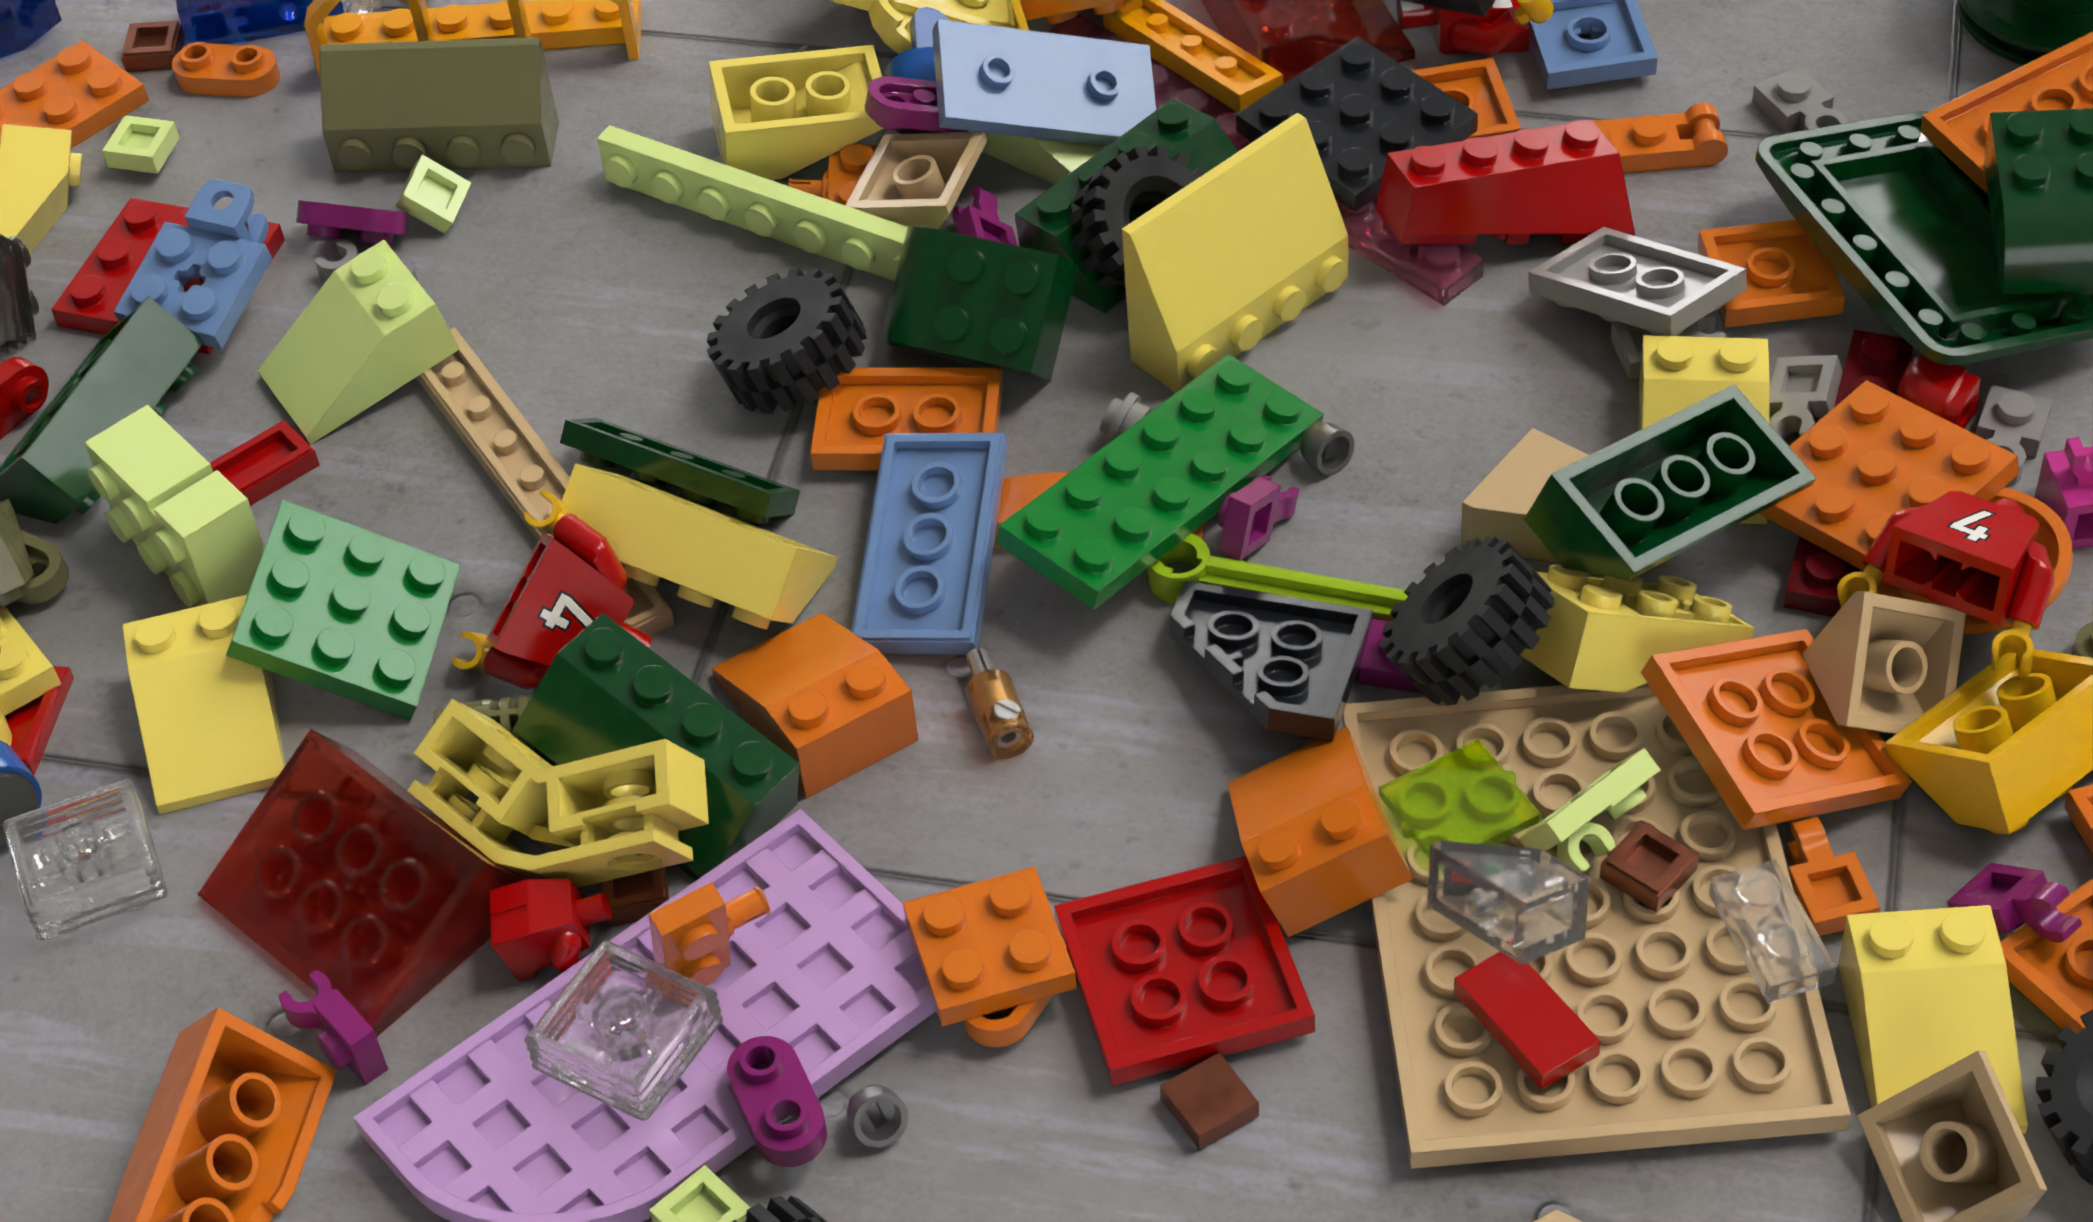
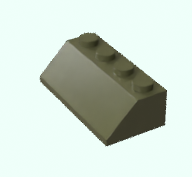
[319,37,559,173]

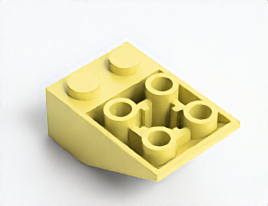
[1520,564,1755,693]

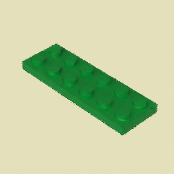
[996,354,1324,610]

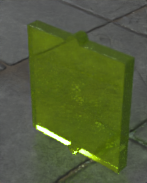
[1378,739,1541,871]

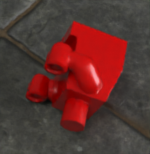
[489,879,611,981]

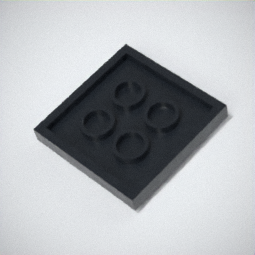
[1236,37,1478,212]

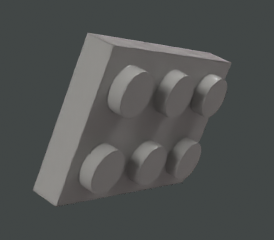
[1528,227,1747,336]

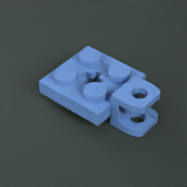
[1529,0,1658,90]
[114,179,272,349]

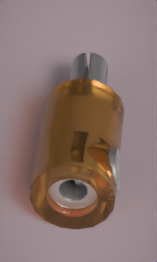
[965,648,1034,759]

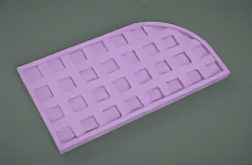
[353,808,936,1222]

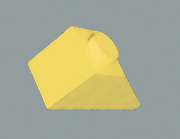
[0,124,82,289]

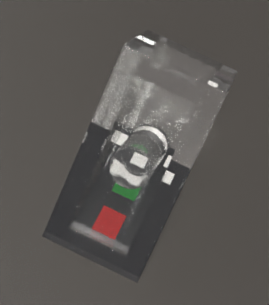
[1427,841,1590,965]

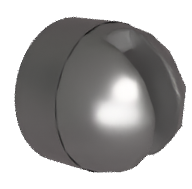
[1300,422,1355,475]
[846,1084,908,1148]

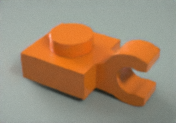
[1786,817,1881,938]

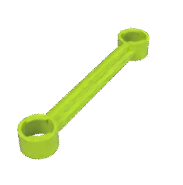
[1147,533,1408,622]

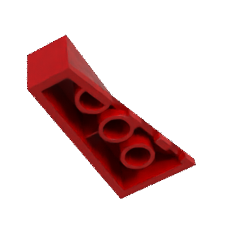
[1376,119,1635,245]

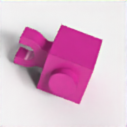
[2035,437,2093,549]

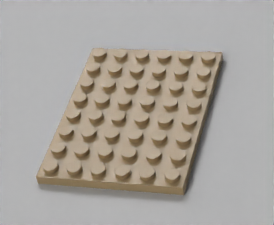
[1342,683,1851,1169]

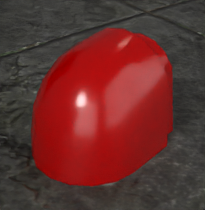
[1897,356,1980,429]

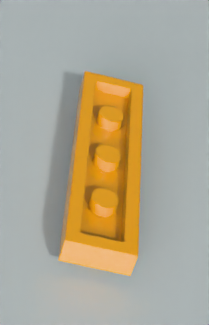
[1103,0,1283,112]

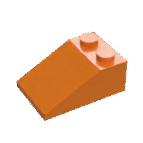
[711,612,919,799]
[1227,726,1413,938]

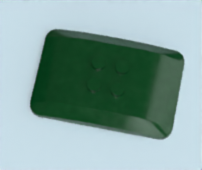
[1755,111,2093,366]

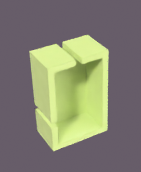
[85,405,264,607]

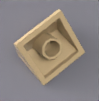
[845,131,988,229]
[1802,591,1966,734]
[1857,1050,2047,1222]

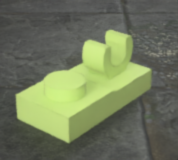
[1519,748,1661,877]

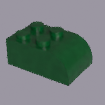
[1984,108,2093,294]
[880,225,1078,381]

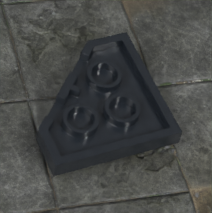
[1170,581,1373,741]

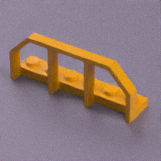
[304,0,642,78]

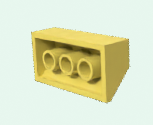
[551,463,839,630]

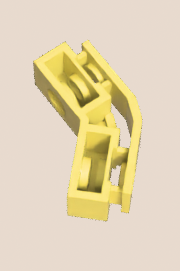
[407,699,709,888]

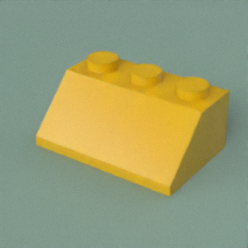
[1884,649,2093,835]

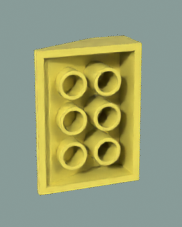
[1122,113,1348,393]

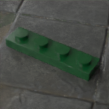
[560,418,800,524]

